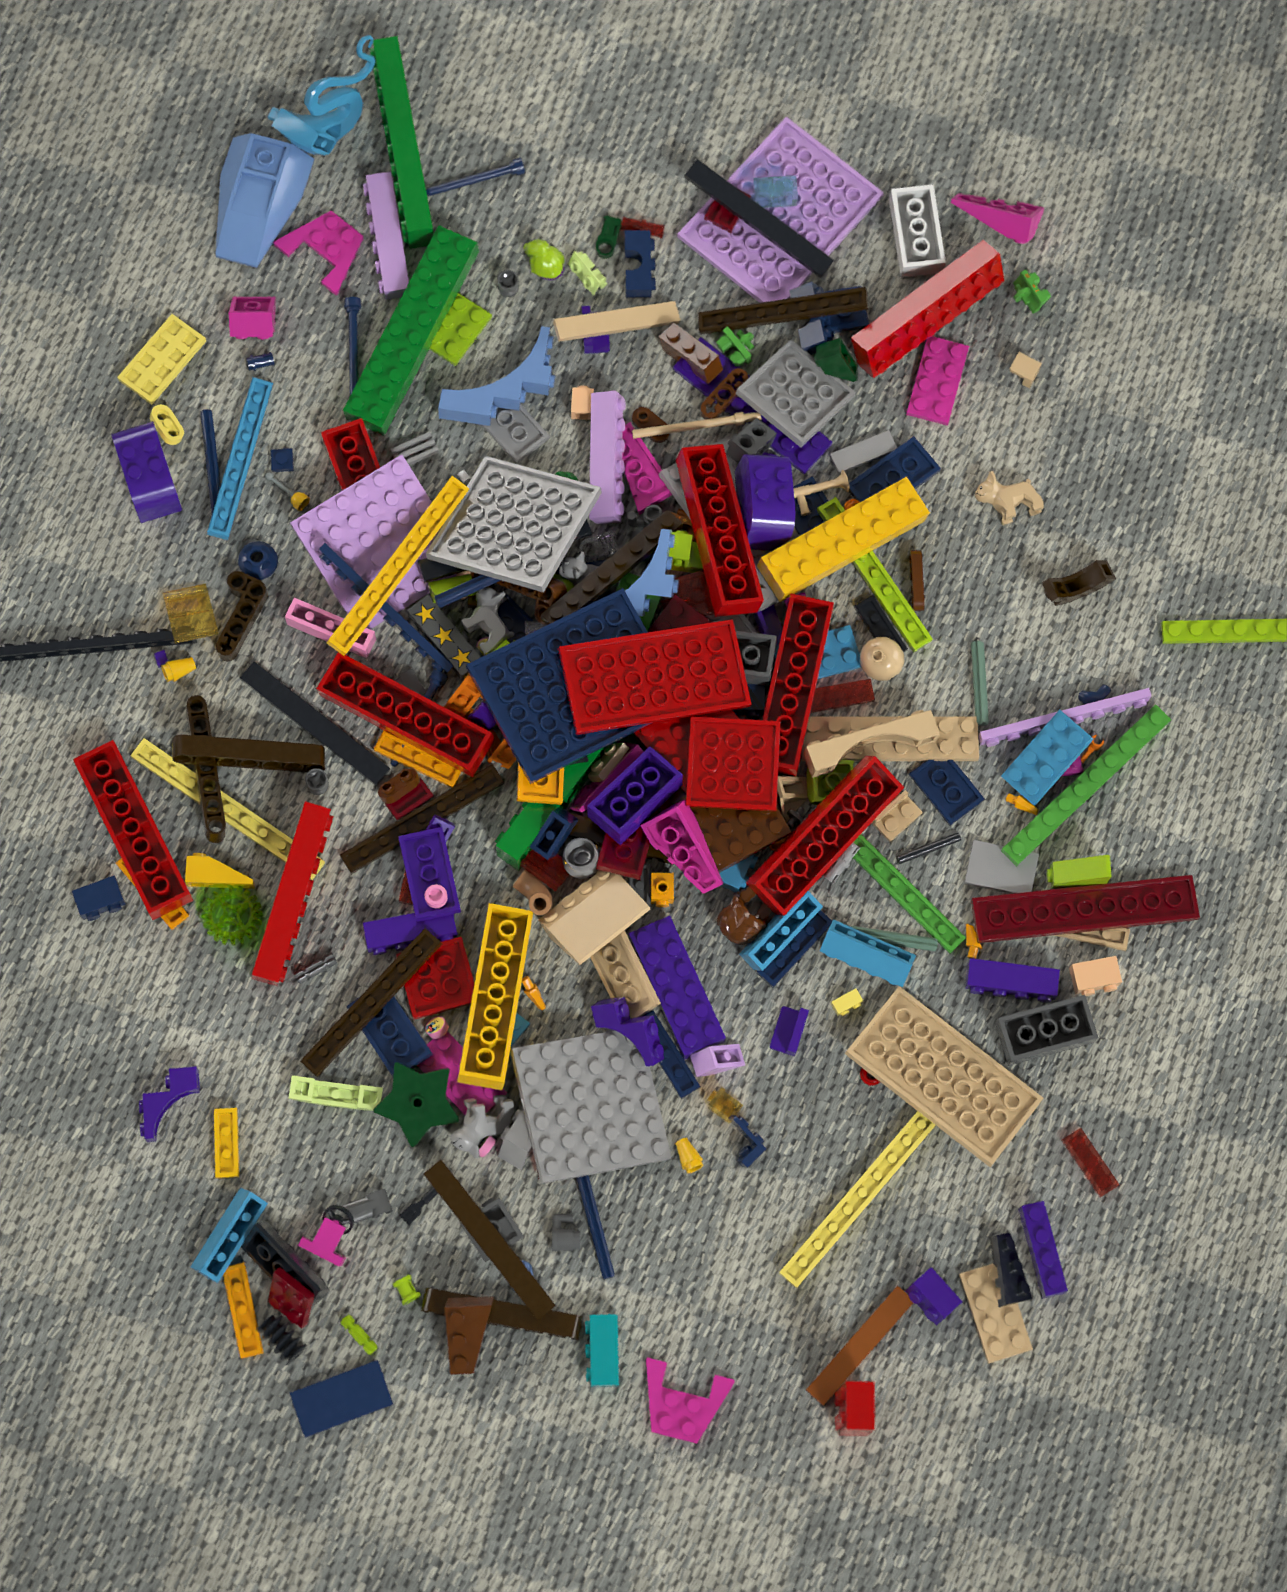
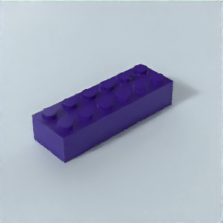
[628,915,726,1060]

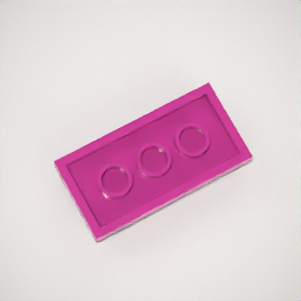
[906,336,969,426]
[417,1031,507,1115]

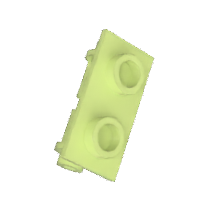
[568,251,608,295]

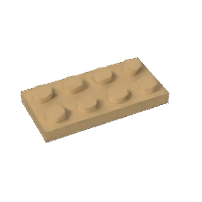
[590,930,661,1018]
[959,1264,1033,1364]

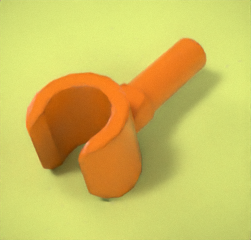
[1080,735,1104,764]

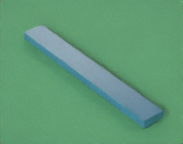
[207,377,273,540]

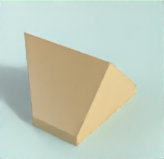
[777,776,808,823]

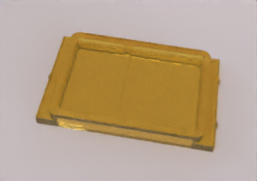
[163,583,219,643]

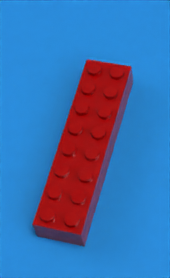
[851,240,1005,379]
[676,444,764,617]
[763,594,834,777]
[316,652,495,778]
[73,740,194,920]
[746,755,904,916]
[251,801,334,986]

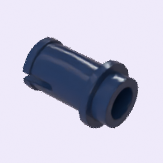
[246,352,274,372]

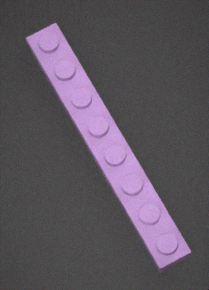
[978,688,1151,747]

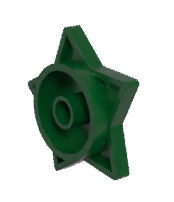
[373,1061,460,1147]

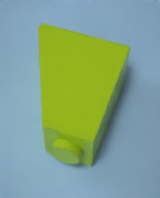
[1047,855,1112,889]

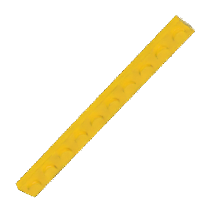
[326,476,469,656]

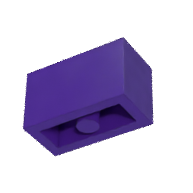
[905,1267,962,1326]

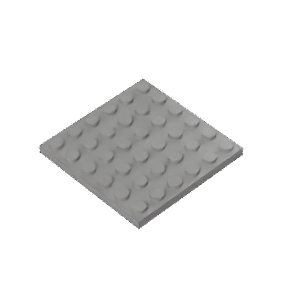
[426,456,602,592]
[510,1031,672,1184]

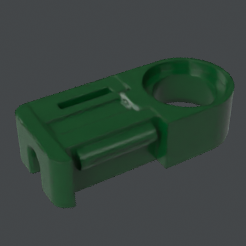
[596,215,622,259]

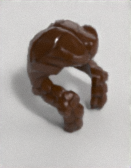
[717,886,773,945]

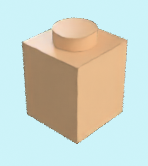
[571,386,594,420]

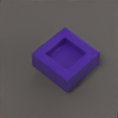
[426,814,455,842]

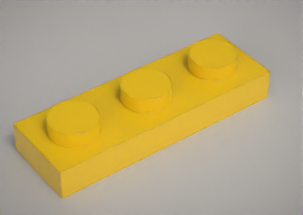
[214,1108,239,1179]

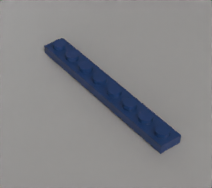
[318,543,453,674]

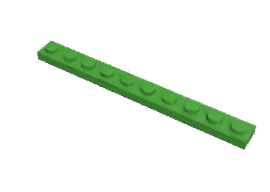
[1001,705,1171,867]

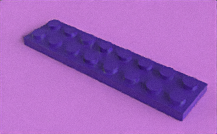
[673,337,832,475]

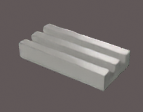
[390,432,439,466]

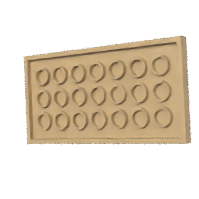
[845,986,1044,1167]

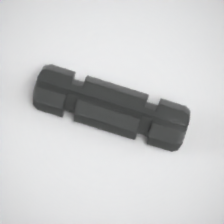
[294,953,337,984]

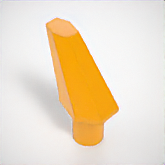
[1006,793,1039,815]
[966,924,982,959]
[522,976,546,1010]

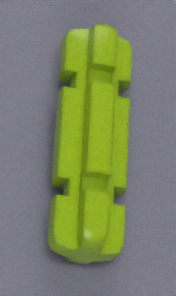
[340,1314,378,1355]

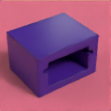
[154,650,168,668]

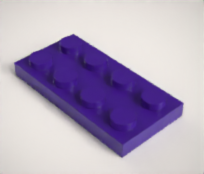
[398,827,461,922]

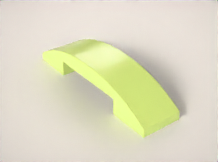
[289,1076,383,1111]

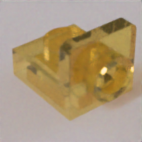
[707,1087,743,1124]

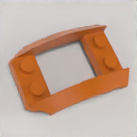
[444,673,517,769]

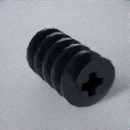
[256,1314,307,1366]

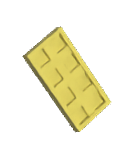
[117,314,206,405]

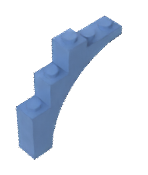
[438,326,555,426]
[625,529,679,616]

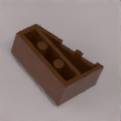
[445,1296,494,1375]

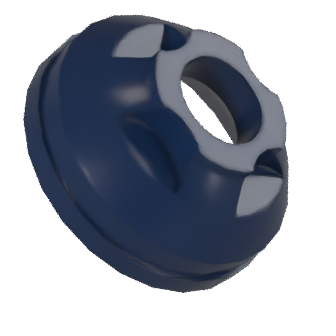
[238,541,278,580]

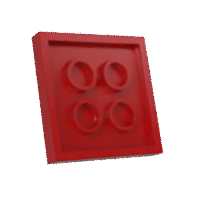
[396,936,474,1020]

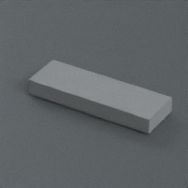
[830,430,897,475]

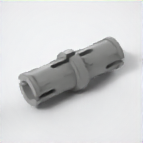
[822,843,860,884]

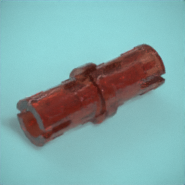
[621,216,665,238]

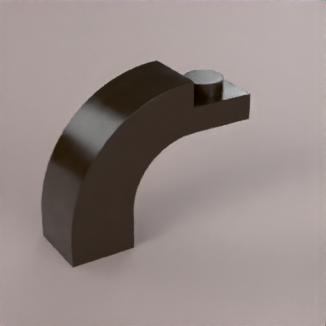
[1042,560,1116,606]

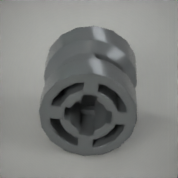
[497,270,519,297]
[305,768,329,795]

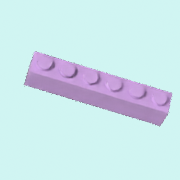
[363,172,409,300]
[589,391,626,524]

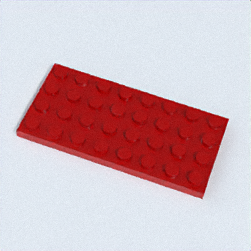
[558,619,752,735]

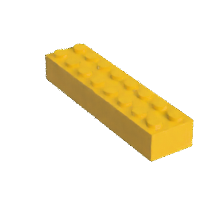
[757,477,930,602]
[457,903,533,1090]

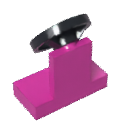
[298,1205,354,1267]

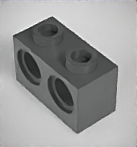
[726,418,777,463]

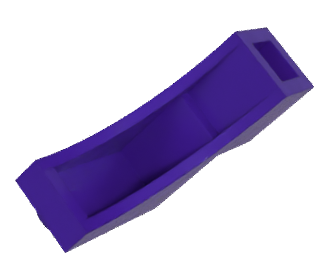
[591,997,664,1067]
[139,1066,200,1142]

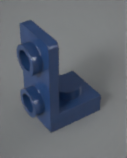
[728,1115,766,1168]

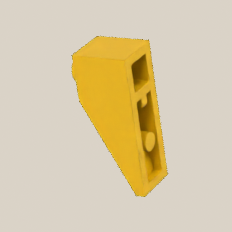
[185,853,255,889]

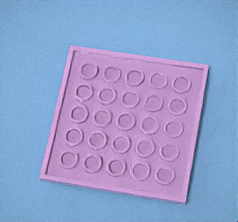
[290,455,457,629]

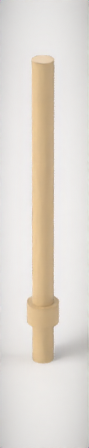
[632,412,761,439]

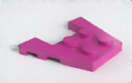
[274,211,363,296]
[646,1358,735,1444]

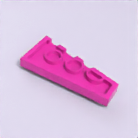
[622,422,672,515]

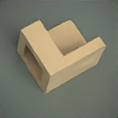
[1010,352,1042,388]

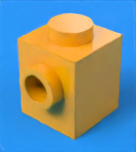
[651,873,674,908]

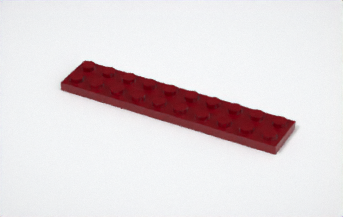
[971,875,1200,943]

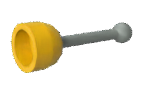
[265,472,310,511]

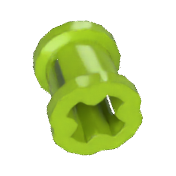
[392,1275,421,1305]

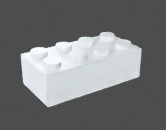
[889,185,946,278]

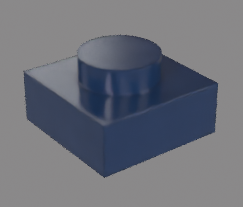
[271,448,294,472]

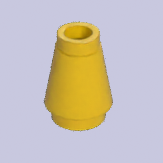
[161,657,196,682]
[675,1138,703,1174]

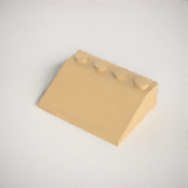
[538,870,650,965]

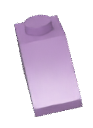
[690,1044,745,1077]

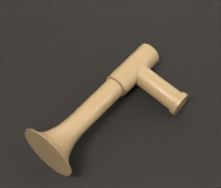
[793,470,849,516]

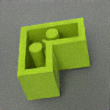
[669,530,705,575]

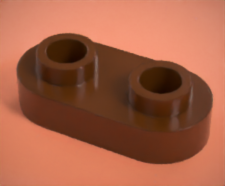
[632,407,670,443]
[378,768,420,804]

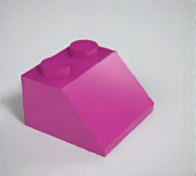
[229,297,276,339]

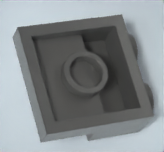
[460,1197,524,1262]

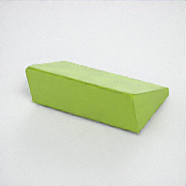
[427,574,476,603]

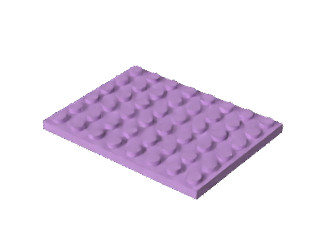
[677,117,884,303]

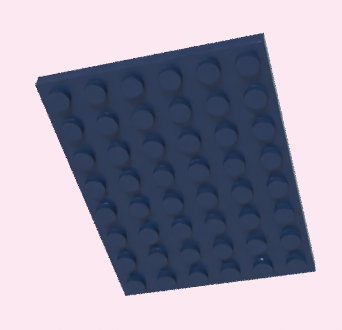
[466,589,651,784]

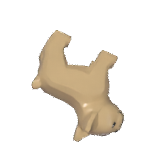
[975,471,1044,526]

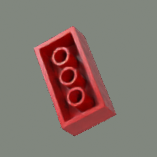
[321,418,380,491]
[834,1381,875,1436]

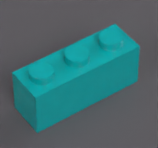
[585,1314,619,1387]

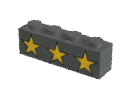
[407,595,483,682]

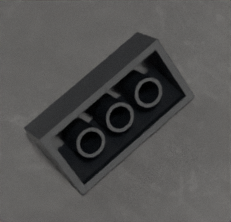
[241,1222,330,1307]

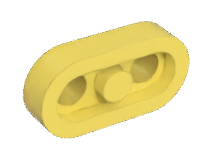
[150,405,184,445]

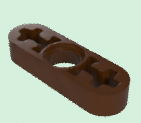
[700,368,748,419]
[909,550,925,611]

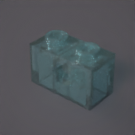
[752,175,798,208]

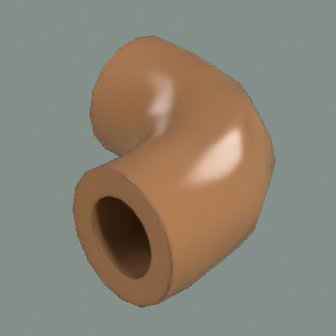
[513,869,552,915]

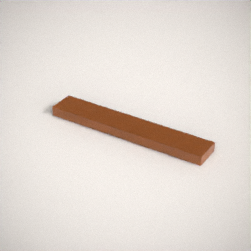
[806,1286,913,1406]

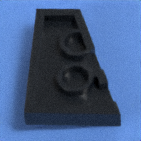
[990,1232,1032,1307]

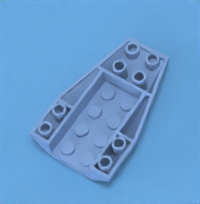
[215,133,314,268]

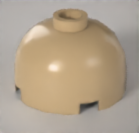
[860,637,904,681]

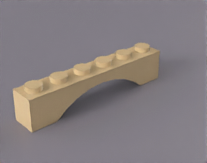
[803,710,940,778]

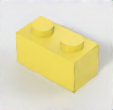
[831,988,863,1016]

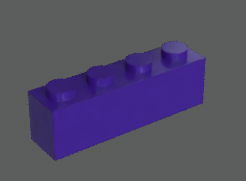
[363,913,457,955]
[965,958,1060,1003]
[1018,1201,1068,1299]

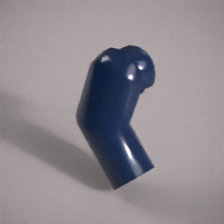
[1078,684,1111,705]

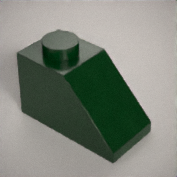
[814,338,858,382]

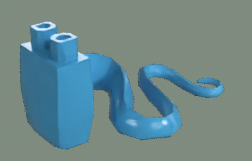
[268,35,375,155]

